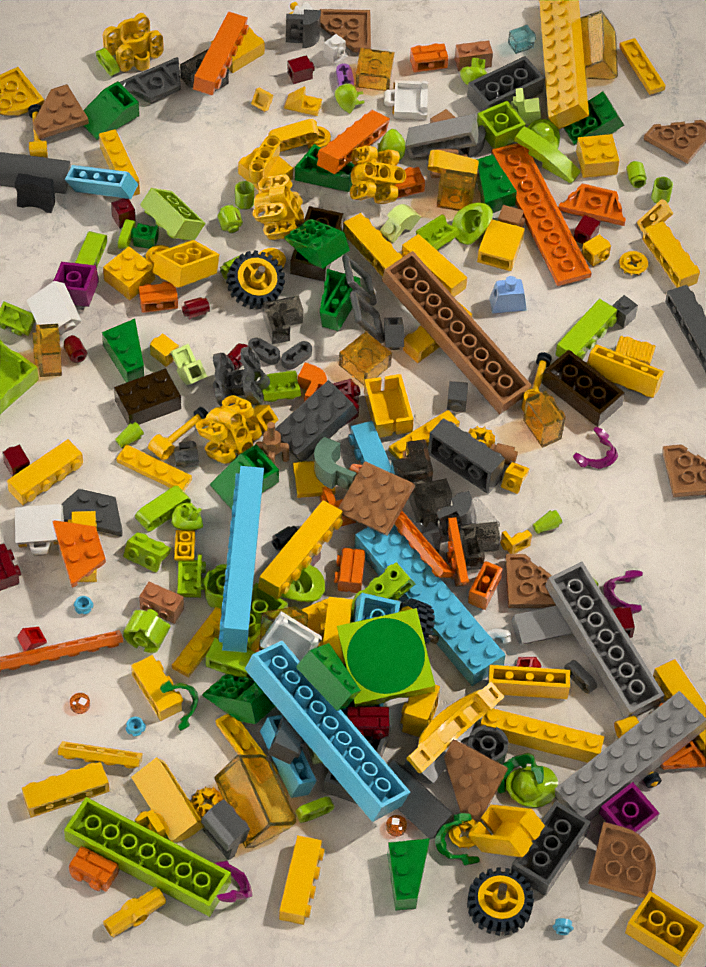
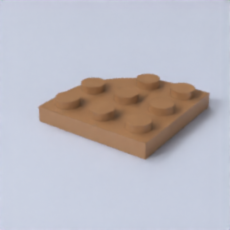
[588,822,656,899]

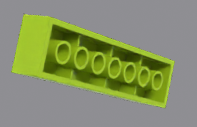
[64,797,231,917]

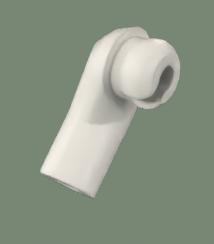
[486,628,512,644]

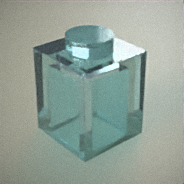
[508,25,536,54]

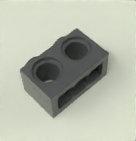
[384,317,404,350]

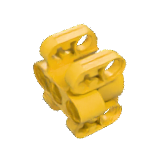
[102,13,164,72]
[350,145,406,204]
[252,175,304,240]
[196,395,262,464]

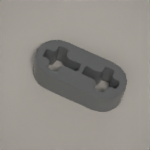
[248,338,280,365]
[282,341,312,370]
[564,660,597,694]

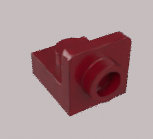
[332,378,361,403]

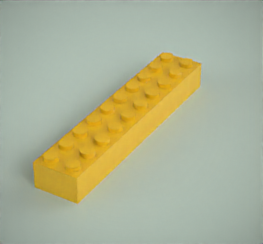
[539,0,589,129]

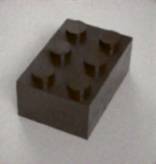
[114,368,181,425]

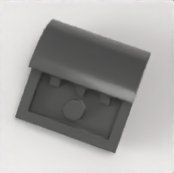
[286,9,321,48]
[436,491,477,536]
[201,799,250,860]

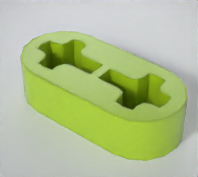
[96,48,120,76]
[118,219,136,250]
[295,796,335,823]

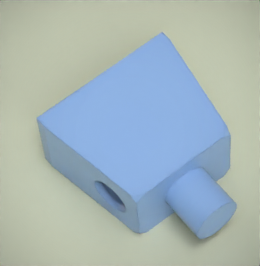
[489,276,527,313]

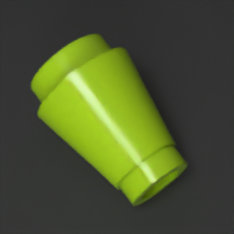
[115,422,144,448]
[532,510,563,534]

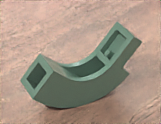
[314,437,357,490]

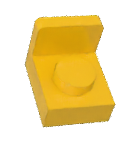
[501,462,530,494]
[500,530,532,554]
[134,809,166,838]

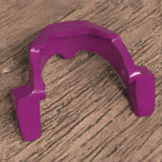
[573,427,618,469]
[603,570,643,614]
[214,861,252,903]

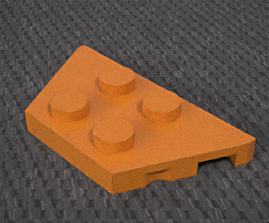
[558,183,626,226]
[446,517,469,587]
[52,520,106,588]
[659,702,706,770]

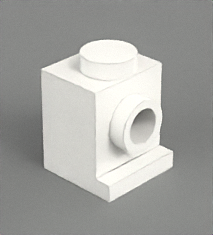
[323,34,348,66]

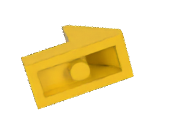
[284,86,322,116]
[637,199,674,232]

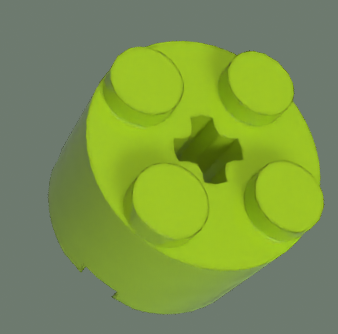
[204,564,227,610]
[123,609,171,653]

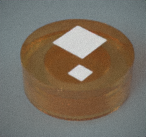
[70,693,90,714]
[386,815,407,837]

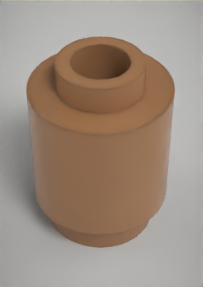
[491,443,518,465]

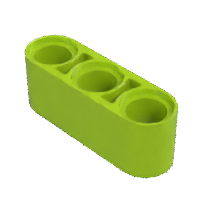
[75,231,107,267]
[135,486,191,532]

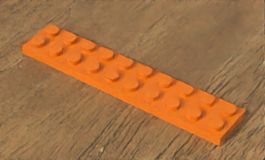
[491,143,592,286]

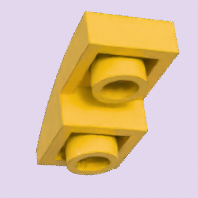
[174,530,195,561]

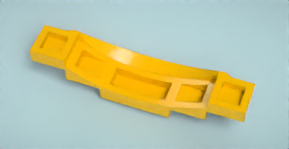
[406,682,504,774]

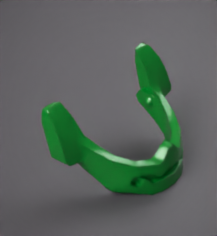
[160,680,199,731]
[498,753,544,794]
[435,813,480,866]

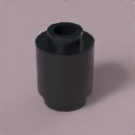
[271,525,298,551]

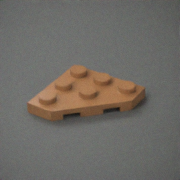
[320,9,371,52]
[33,84,89,140]
[644,120,706,164]
[662,444,706,498]
[505,554,556,608]
[444,739,508,823]

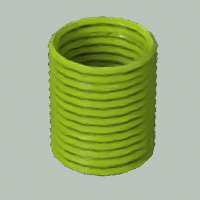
[651,177,673,204]
[235,181,254,210]

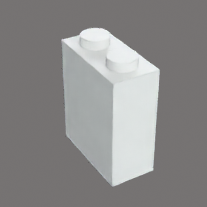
[27,281,81,341]

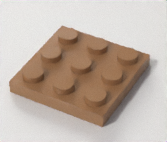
[338,461,415,536]

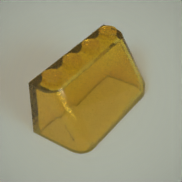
[580,10,618,80]
[214,754,296,848]

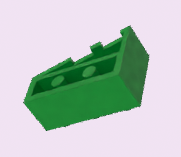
[295,144,354,192]
[476,154,517,213]
[319,269,361,331]
[102,318,144,383]
[296,643,361,711]
[387,838,430,911]

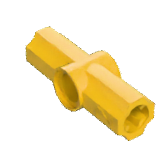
[103,887,166,938]

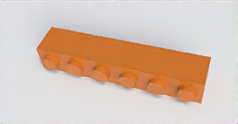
[193,11,249,95]
[317,110,390,174]

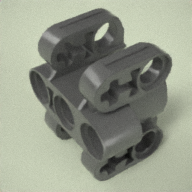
[213,346,270,406]

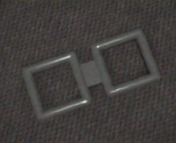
[342,255,385,343]

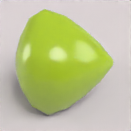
[460,58,487,85]
[334,84,365,114]
[377,129,406,160]
[172,502,203,531]

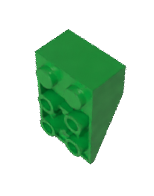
[83,81,140,140]
[564,91,624,145]
[284,219,350,269]
[210,444,279,510]
[202,674,276,724]

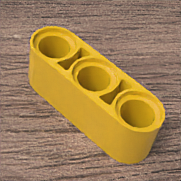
[268,119,319,152]
[249,135,280,183]
[427,150,479,181]

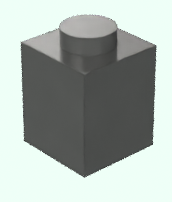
[612,295,638,329]
[447,381,468,412]

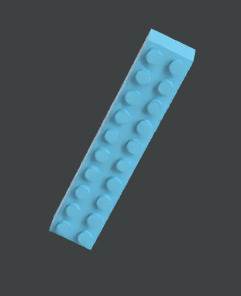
[219,466,264,652]
[354,525,506,686]
[245,641,410,822]

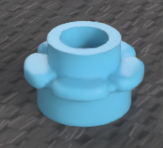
[74,596,93,614]
[126,717,146,736]
[553,918,574,935]

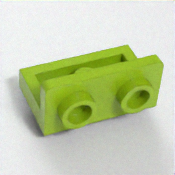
[416,214,460,250]
[0,301,36,336]
[259,370,301,402]
[123,532,171,572]
[177,554,206,598]

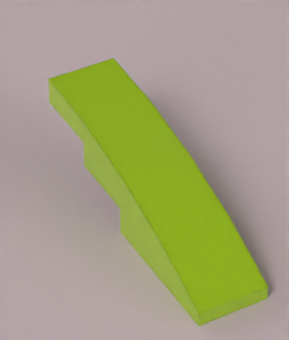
[514,126,581,184]

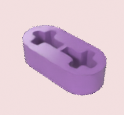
[336,63,354,87]

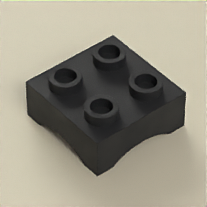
[14,173,55,213]

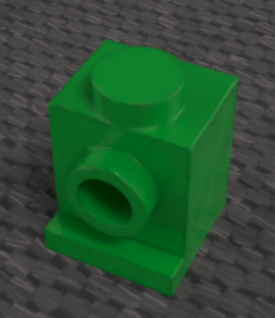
[131,223,159,249]

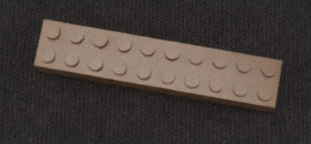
[382,251,532,415]

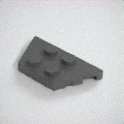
[119,57,181,103]
[62,489,123,537]

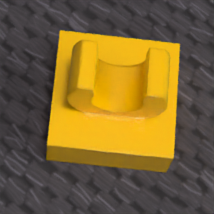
[251,87,274,112]

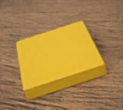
[293,461,336,498]

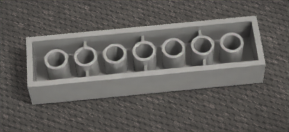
[545,561,664,718]
[555,691,706,821]

